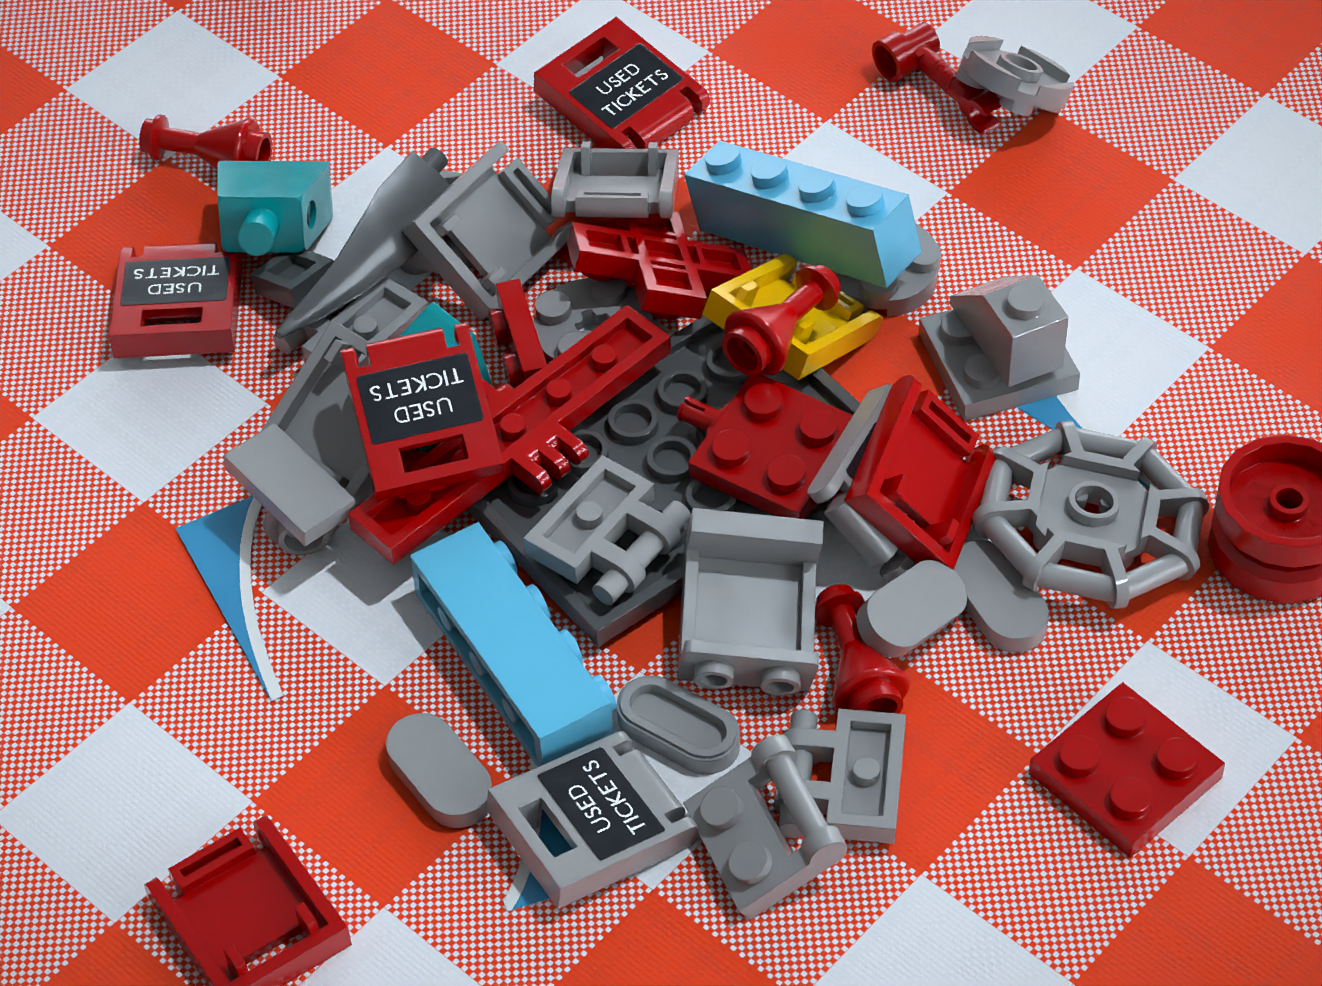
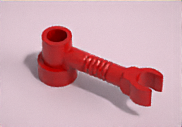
[872,22,1002,134]

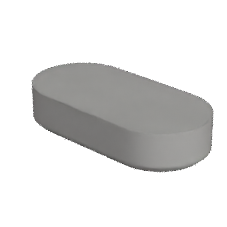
[954,540,1049,652]
[856,560,967,657]
[617,676,740,774]
[386,713,492,828]

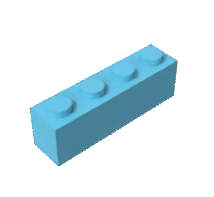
[684,141,922,288]
[410,522,617,767]

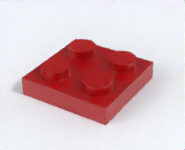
[1029,682,1225,858]

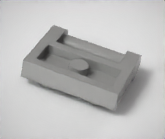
[683,735,848,920]

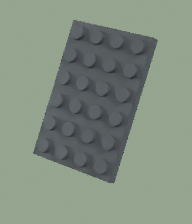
[466,316,860,647]

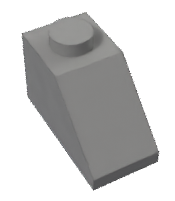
[950,275,1069,387]

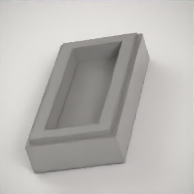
[223,423,356,547]

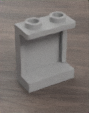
[677,508,824,696]

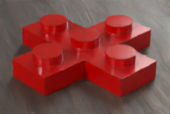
[567,212,752,320]

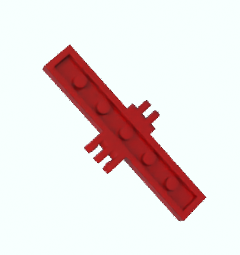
[348,305,671,565]

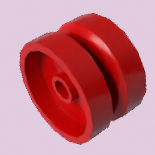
[1208,434,1322,604]

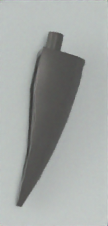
[274,148,450,339]

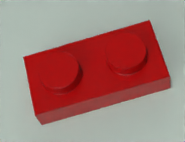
[488,279,547,389]

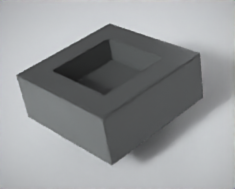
[250,250,334,309]

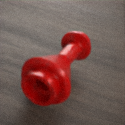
[139,114,272,170]
[722,265,841,376]
[815,584,910,714]

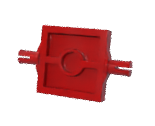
[677,374,853,519]

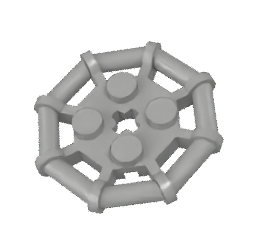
[972,421,1209,609]

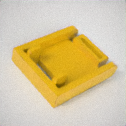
[702,253,883,380]

